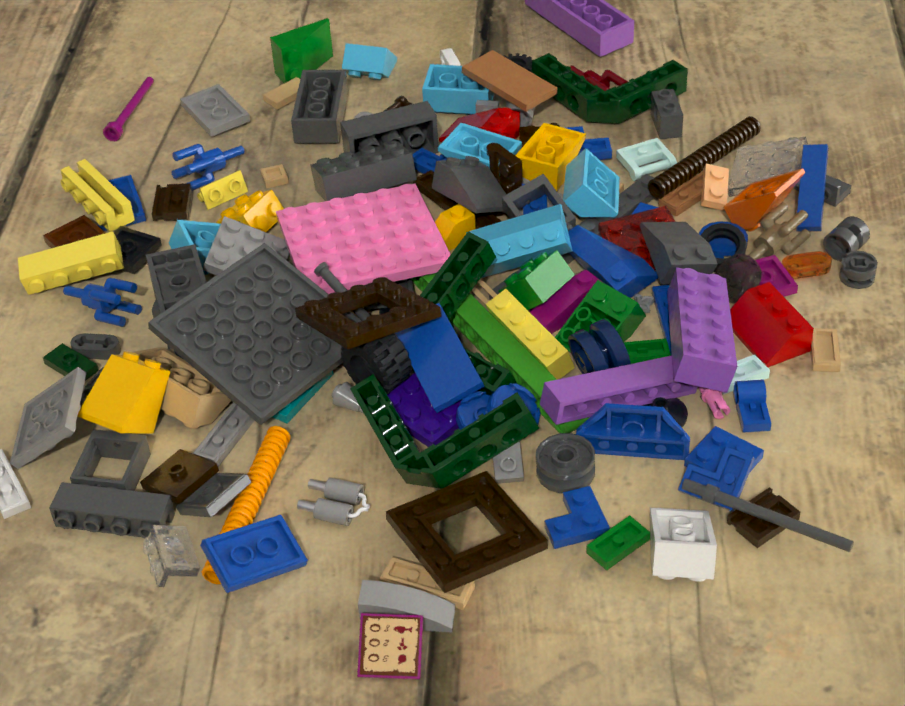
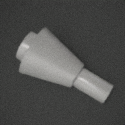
[332,382,365,415]

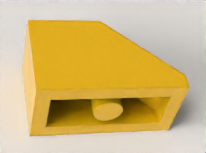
[435,204,476,251]

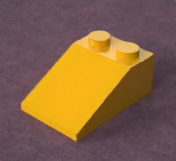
[515,123,586,191]

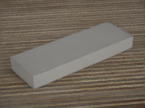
[192,402,255,467]

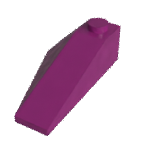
[528,269,602,334]

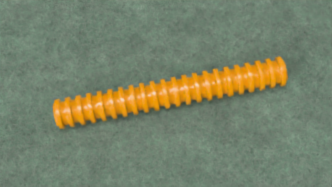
[202,426,291,585]

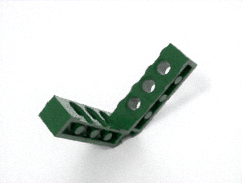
[532,53,688,124]
[420,231,517,395]
[350,374,540,489]

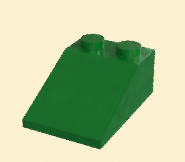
[270,18,333,83]

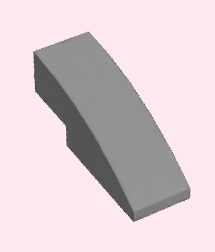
[358,580,455,632]

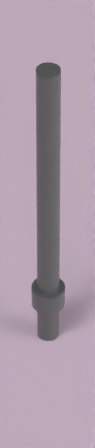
[682,478,854,552]

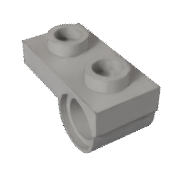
[493,441,524,484]

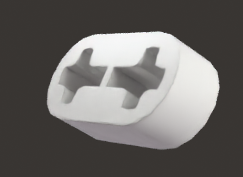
[440,48,461,66]

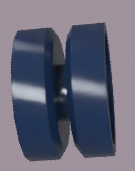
[568,318,631,374]

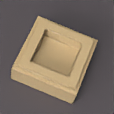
[260,164,289,189]

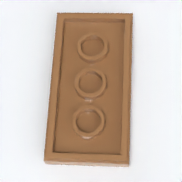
[462,50,557,112]

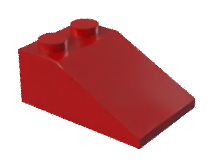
[439,107,520,142]

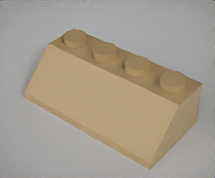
[132,347,232,429]

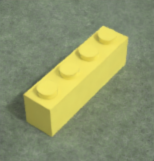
[18,231,124,295]
[486,289,575,380]

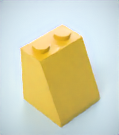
[77,351,170,433]

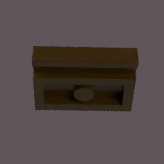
[152,183,192,221]
[727,487,801,548]

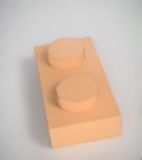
[701,164,729,211]

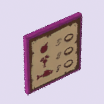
[357,613,423,679]

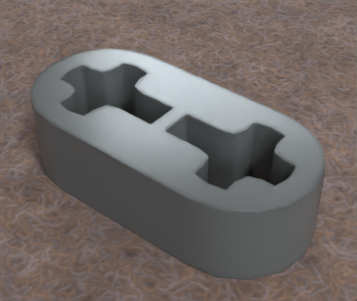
[70,333,121,360]

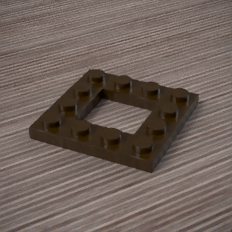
[295,277,441,350]
[386,471,548,593]

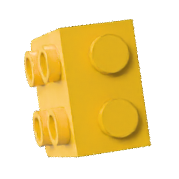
[216,189,284,232]

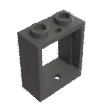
[502,173,576,231]
[70,429,151,491]

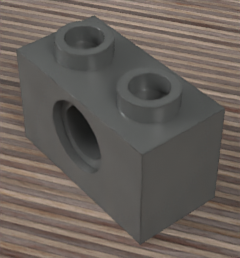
[650,89,683,140]

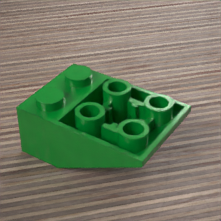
[555,280,646,354]

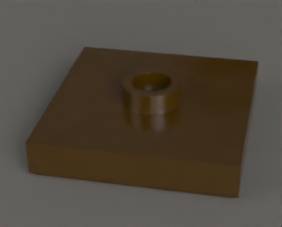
[140,449,219,504]

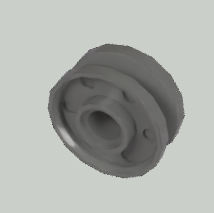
[536,433,595,493]

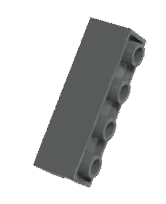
[49,482,175,540]

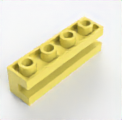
[60,159,135,232]

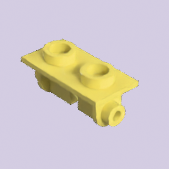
[197,170,248,210]

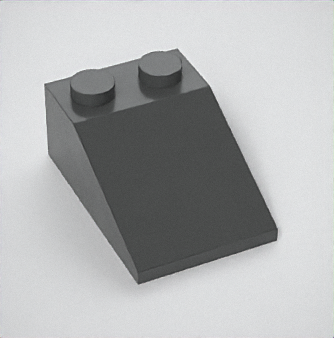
[432,156,507,213]
[639,222,718,284]

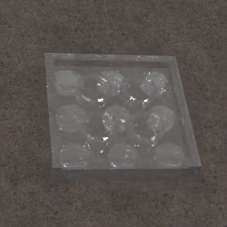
[728,136,808,197]

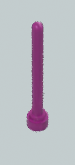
[103,77,154,141]

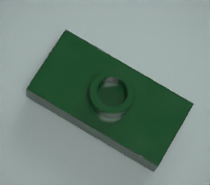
[43,343,99,381]

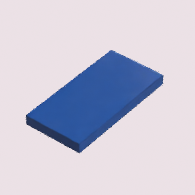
[395,303,484,413]

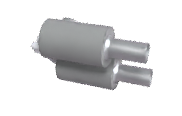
[297,477,370,526]

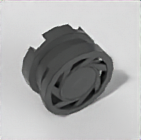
[839,251,878,289]

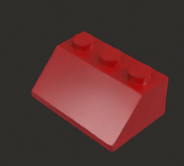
[730,282,814,367]

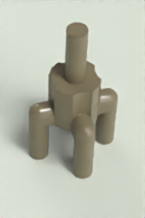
[741,202,811,263]

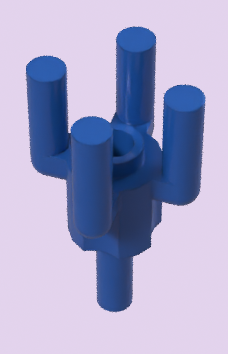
[172,144,245,191]
[63,278,142,327]

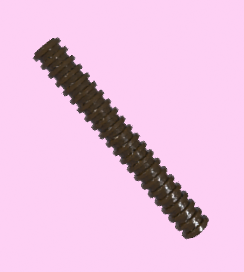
[648,116,761,199]

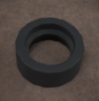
[701,223,746,273]

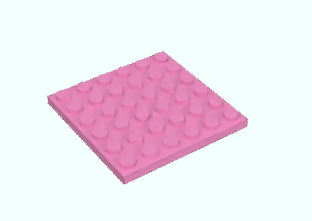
[276,184,451,294]

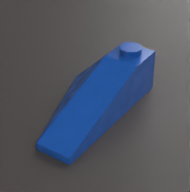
[568,225,658,298]

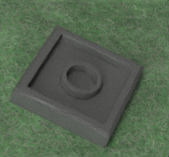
[176,473,251,517]

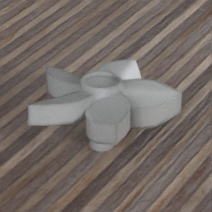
[634,293,655,313]

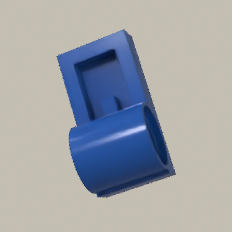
[733,379,771,433]

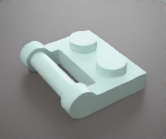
[616,138,677,181]

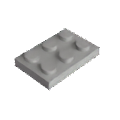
[180,84,250,137]

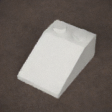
[650,507,717,582]

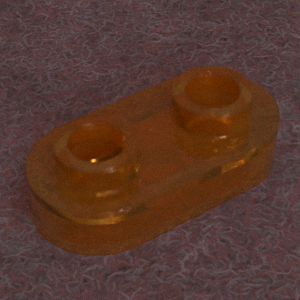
[782,251,832,279]

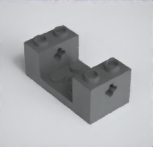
[146,244,206,349]

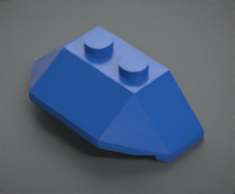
[576,403,690,460]

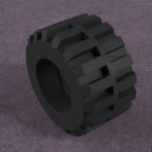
[341,333,412,394]

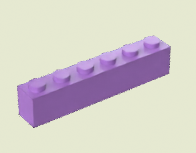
[540,356,698,424]

